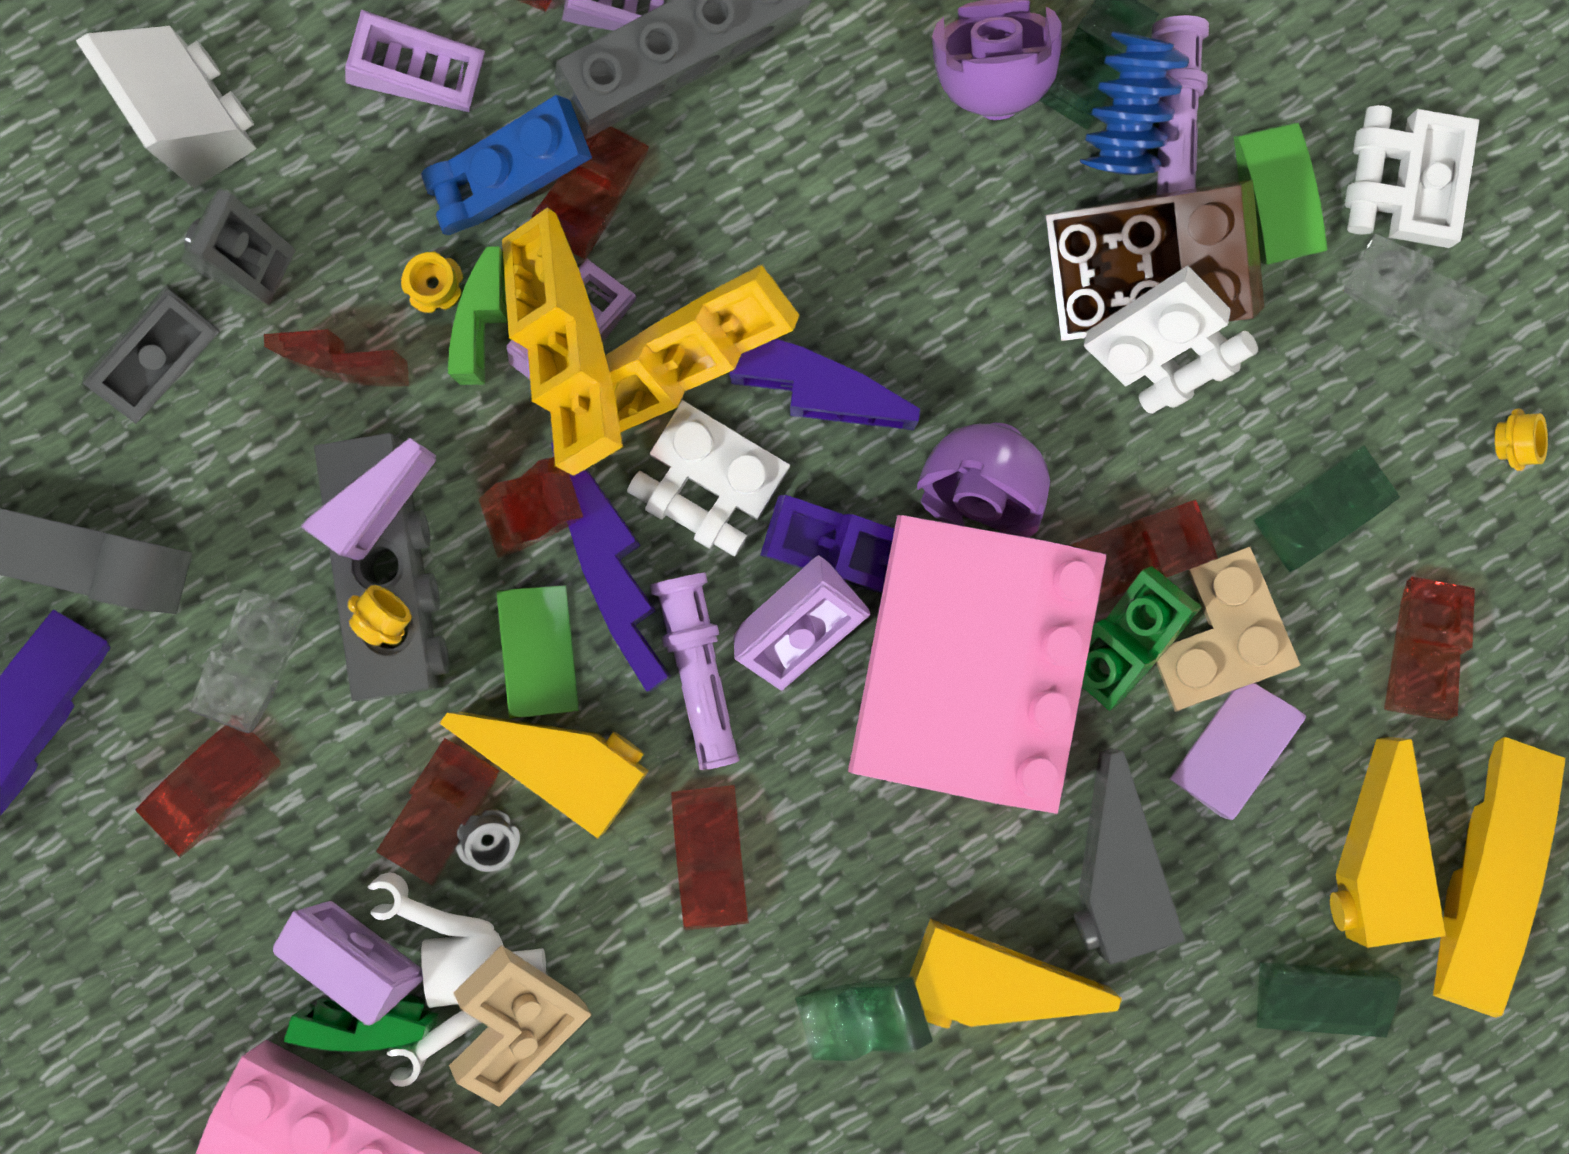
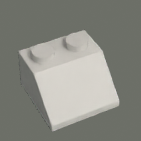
[76,26,257,189]

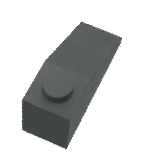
[181,188,296,305]
[1074,748,1186,965]

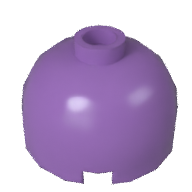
[932,0,1062,120]
[917,423,1050,538]

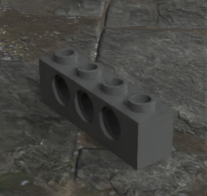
[554,0,812,139]
[314,433,450,701]

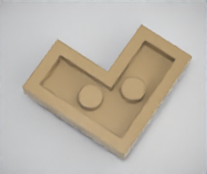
[1156,547,1301,712]
[449,945,592,1107]

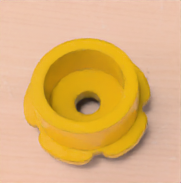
[401,252,463,313]
[1495,408,1548,471]
[348,585,412,646]

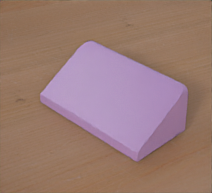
[734,555,870,691]
[1170,683,1306,820]
[273,901,423,1025]

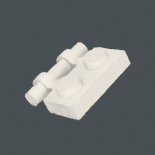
[1345,105,1479,248]
[1084,266,1258,414]
[627,400,790,557]

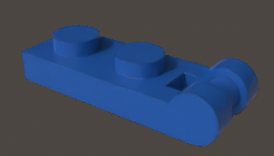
[421,95,592,235]

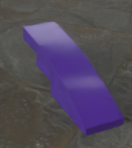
[729,339,920,431]
[551,442,672,692]
[760,495,895,594]
[0,609,111,816]

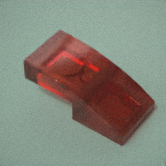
[531,126,649,259]
[264,329,409,387]
[479,457,583,558]
[1068,499,1218,602]
[1384,577,1475,721]
[135,715,281,858]
[376,738,500,886]
[671,785,749,930]

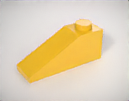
[439,712,649,838]
[1330,737,1446,948]
[904,919,1122,1028]

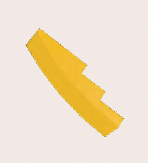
[502,208,623,476]
[605,265,799,432]
[1433,737,1566,1018]

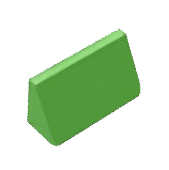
[497,585,579,719]

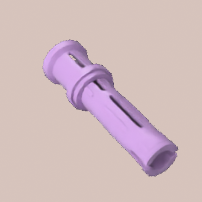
[1152,15,1209,195]
[650,572,740,770]

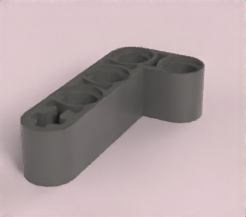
[0,508,193,614]

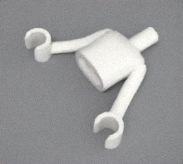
[368,873,546,1087]

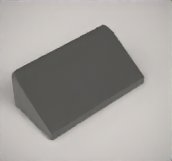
[82,285,220,424]

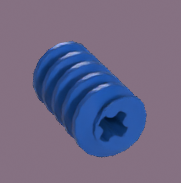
[1080,31,1190,175]

